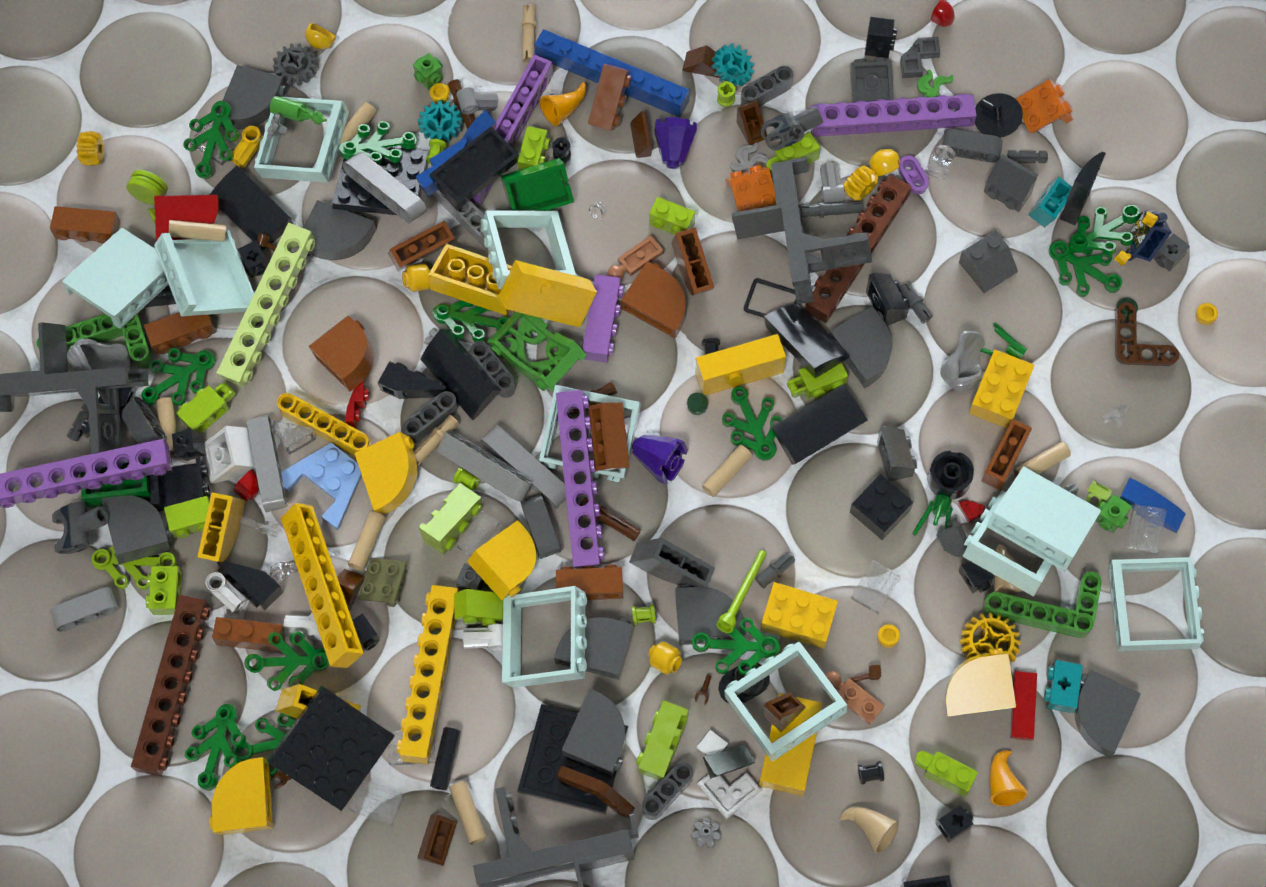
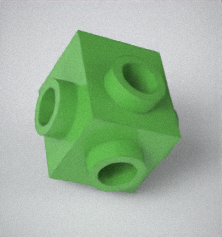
[413,53,444,90]
[1095,494,1132,533]

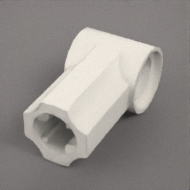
[205,572,247,614]
[283,614,321,640]
[463,624,503,651]

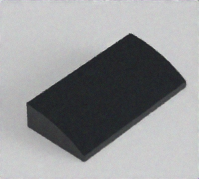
[429,127,519,210]
[1060,151,1106,225]
[210,166,293,251]
[764,304,850,379]
[420,329,501,420]
[770,385,868,465]

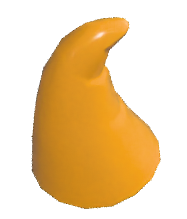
[539,82,586,126]
[989,750,1028,807]

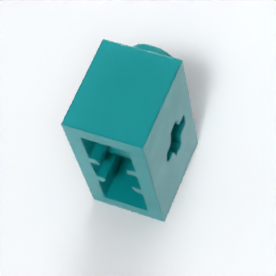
[1028,177,1072,228]
[1044,660,1083,714]

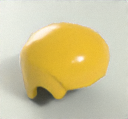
[305,23,336,50]
[869,149,901,176]

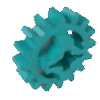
[711,43,755,88]
[418,100,463,142]

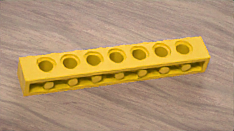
[280,503,364,668]
[397,585,459,765]

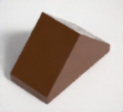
[682,45,720,78]
[736,100,767,145]
[337,569,365,612]
[764,692,806,732]

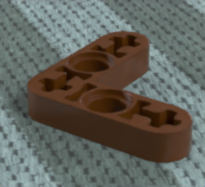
[1115,302,1179,366]
[556,766,635,818]

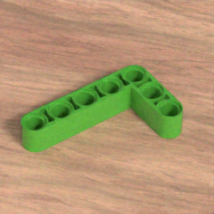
[36,314,153,369]
[983,571,1102,638]

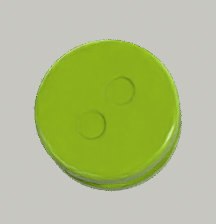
[126,170,168,205]

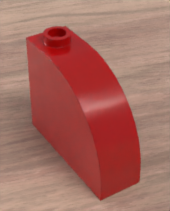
[154,195,218,242]

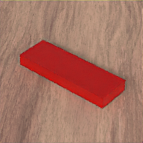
[1010,671,1037,741]

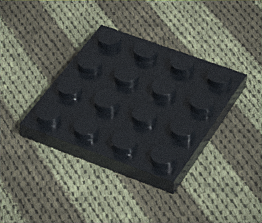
[332,147,429,215]
[267,685,395,811]
[517,704,629,815]

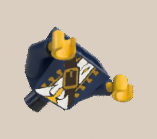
[1114,210,1172,266]

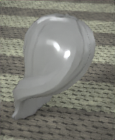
[940,331,985,392]
[67,338,130,371]

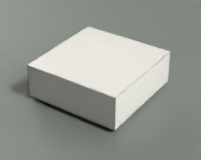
[696,730,728,756]

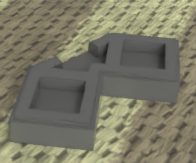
[900,37,940,78]

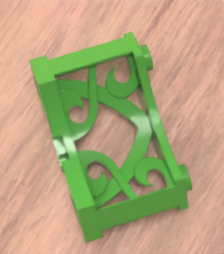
[487,311,587,392]

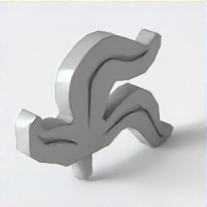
[730,142,769,172]

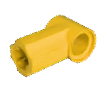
[231,126,263,168]

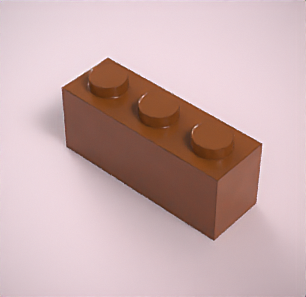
[588,64,632,131]
[50,206,120,244]
[388,221,455,271]
[144,312,216,355]
[589,402,629,471]
[981,419,1032,491]
[556,564,623,601]
[212,617,285,653]

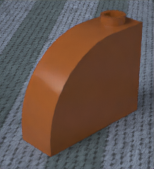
[671,227,714,296]
[621,261,686,338]
[309,316,374,392]

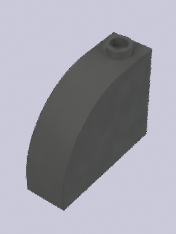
[218,65,287,130]
[298,200,376,260]
[830,306,892,389]
[101,495,173,564]
[629,538,715,588]
[675,584,746,646]
[554,617,634,680]
[1074,670,1141,758]
[562,689,625,777]

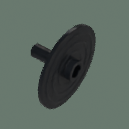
[975,93,1023,138]

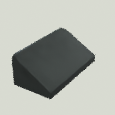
[703,743,755,779]

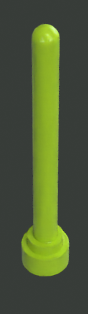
[716,550,766,633]

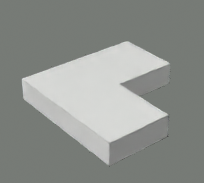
[697,772,761,820]

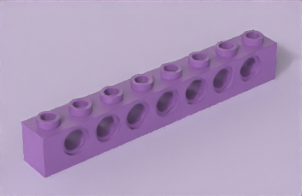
[470,55,553,205]
[810,94,976,137]
[556,390,605,568]
[0,439,172,508]

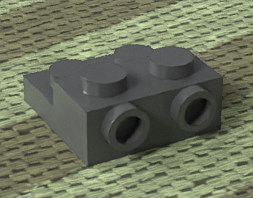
[849,58,894,103]

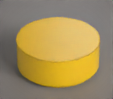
[430,83,450,104]
[1195,303,1218,325]
[877,624,900,648]

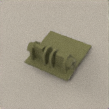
[358,558,408,607]

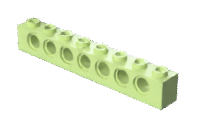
[216,223,315,388]

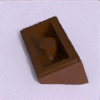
[630,111,652,158]
[417,814,457,866]

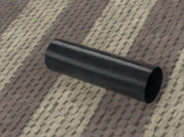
[430,727,461,791]

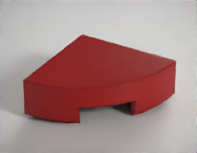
[958,500,987,523]

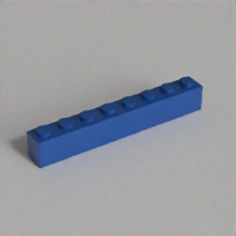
[534,29,689,118]

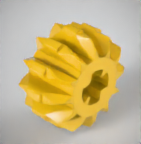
[76,131,105,166]
[844,166,878,201]

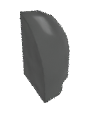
[936,517,967,557]

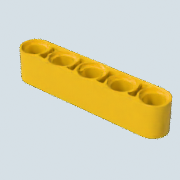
[277,393,371,456]

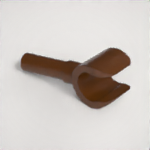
[257,233,276,251]
[850,665,881,682]
[695,675,711,705]
[271,772,292,789]

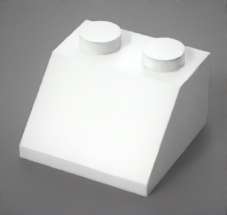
[204,426,255,484]

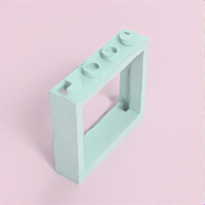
[254,97,349,183]
[480,211,576,289]
[539,385,641,482]
[962,490,1052,597]
[1108,557,1204,652]
[502,586,587,688]
[724,642,847,762]

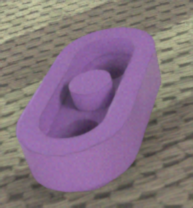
[898,156,929,194]

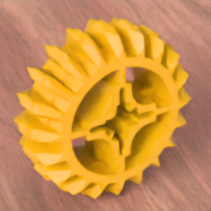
[960,612,1021,662]

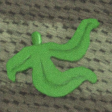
[917,70,953,98]

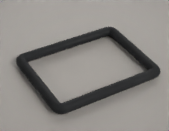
[743,278,797,318]

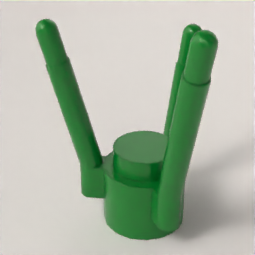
[980,323,1027,359]
[913,494,953,551]

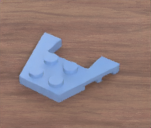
[281,443,362,530]

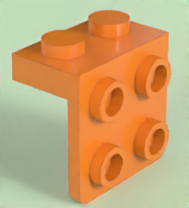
[1016,79,1074,133]
[725,164,777,212]

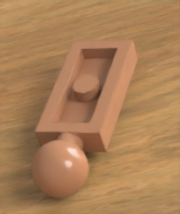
[607,235,664,280]
[825,671,884,725]

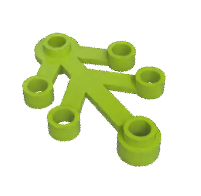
[91,546,177,590]

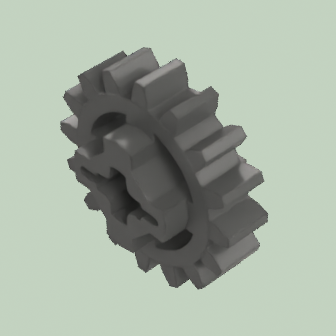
[273,43,317,86]

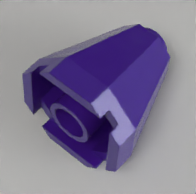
[654,117,697,169]
[632,435,688,484]

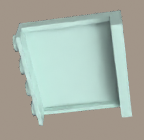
[62,228,169,329]
[154,230,255,316]
[986,466,1101,571]

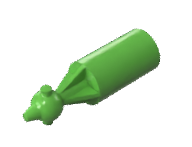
[270,96,327,125]

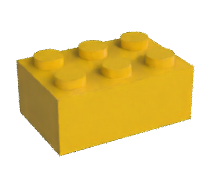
[969,349,1035,428]
[760,582,838,649]

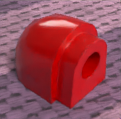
[931,0,955,27]
[233,469,260,501]

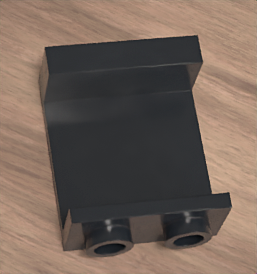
[149,457,210,511]

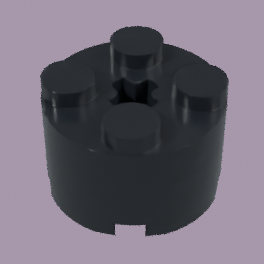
[927,451,974,500]

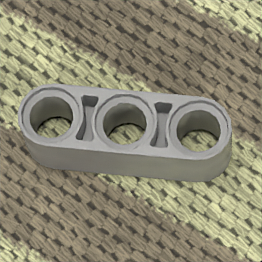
[50,587,118,632]

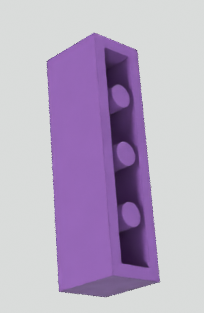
[582,274,624,363]

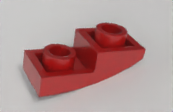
[345,381,370,429]

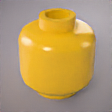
[402,263,431,292]
[648,641,682,675]

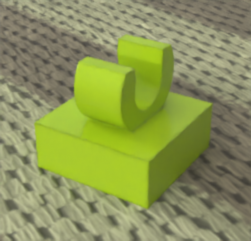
[1086,480,1112,507]

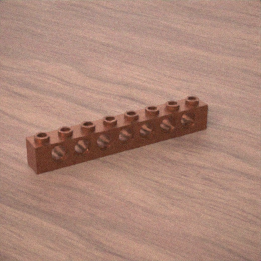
[805,175,912,323]
[131,595,211,777]

